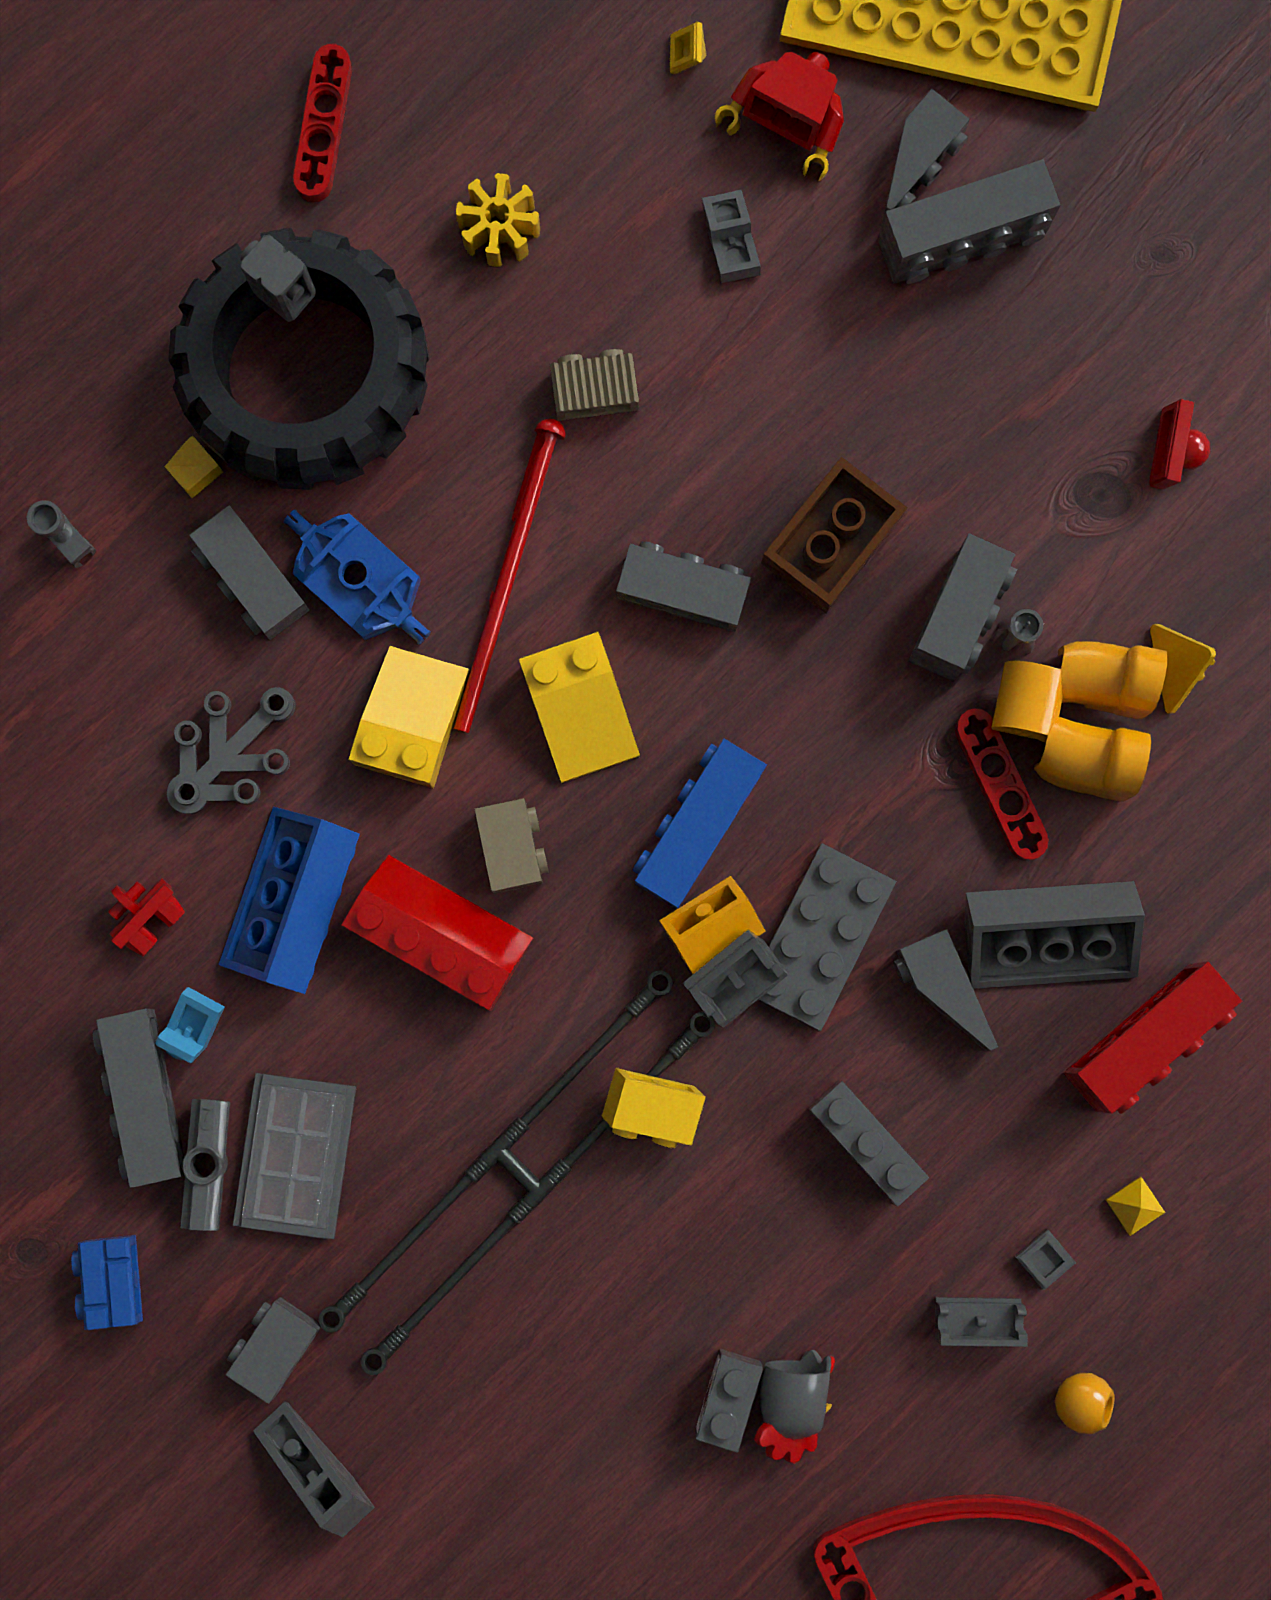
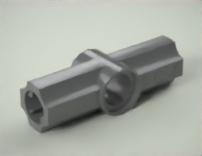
[180,1099,231,1231]

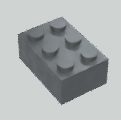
[908,533,1017,682]

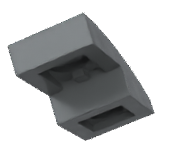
[702,190,761,284]

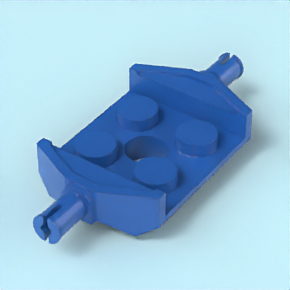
[284,509,431,645]

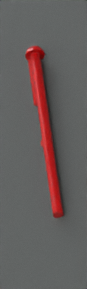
[453,418,566,734]

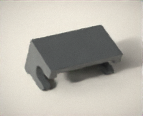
[683,930,788,1028]
[935,1297,1028,1347]

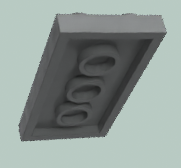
[758,843,897,1031]

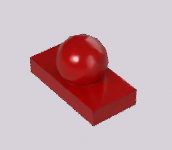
[1149,399,1211,490]

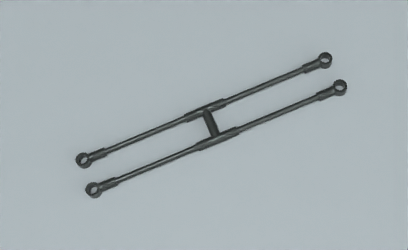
[318,970,715,1375]

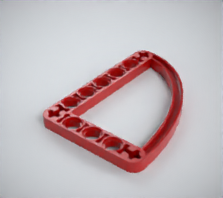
[813,1494,1163,1600]

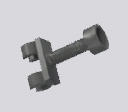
[27,500,96,568]

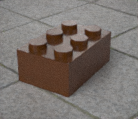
[761,457,908,614]

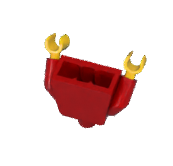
[715,52,844,181]

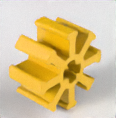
[456,173,540,267]

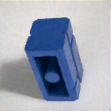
[71,1235,143,1330]

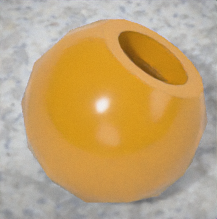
[1055,1373,1114,1434]

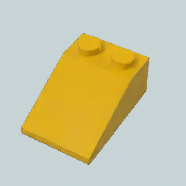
[519,632,640,783]
[349,646,470,788]

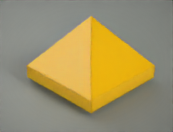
[670,22,706,74]
[1105,1176,1165,1236]

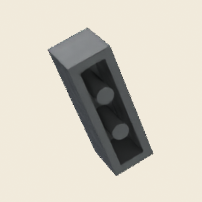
[190,505,310,640]
[616,541,751,632]
[807,1080,930,1207]

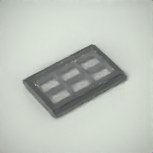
[233,1073,357,1239]

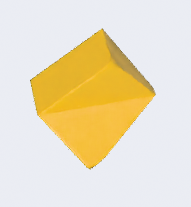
[165,435,223,498]

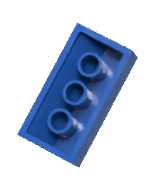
[219,806,360,994]

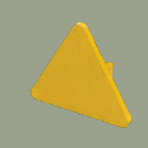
[1150,624,1216,714]

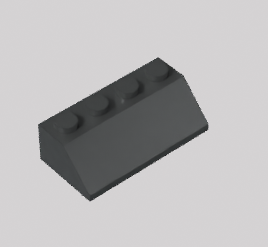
[964,881,1145,989]

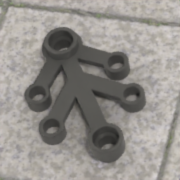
[167,687,296,814]

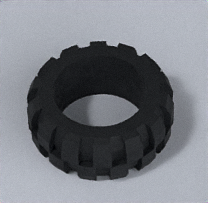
[168,228,429,490]

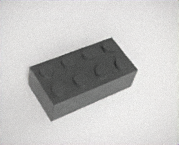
[878,159,1061,284]

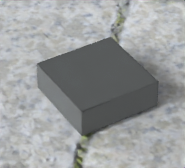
[1014,1229,1076,1290]

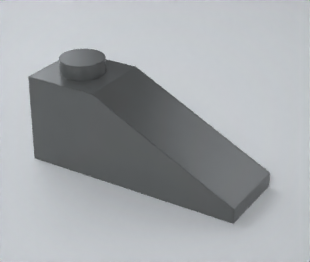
[893,929,998,1051]
[253,1402,375,1537]

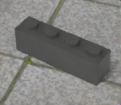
[93,1009,185,1188]

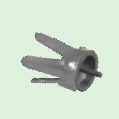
[998,609,1044,654]

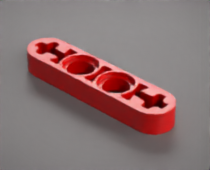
[293,44,352,203]
[955,708,1049,861]

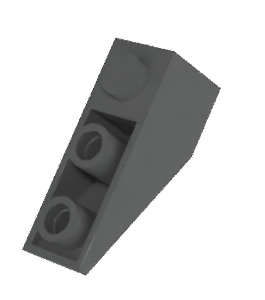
[882,89,970,221]

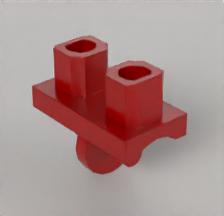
[108,878,185,956]

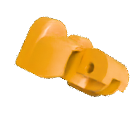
[992,641,1167,801]

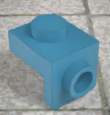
[155,987,225,1063]

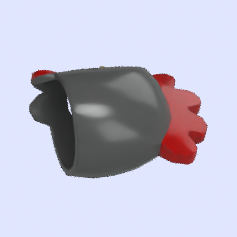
[755,1350,835,1464]

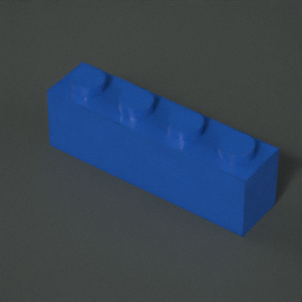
[632,738,767,910]

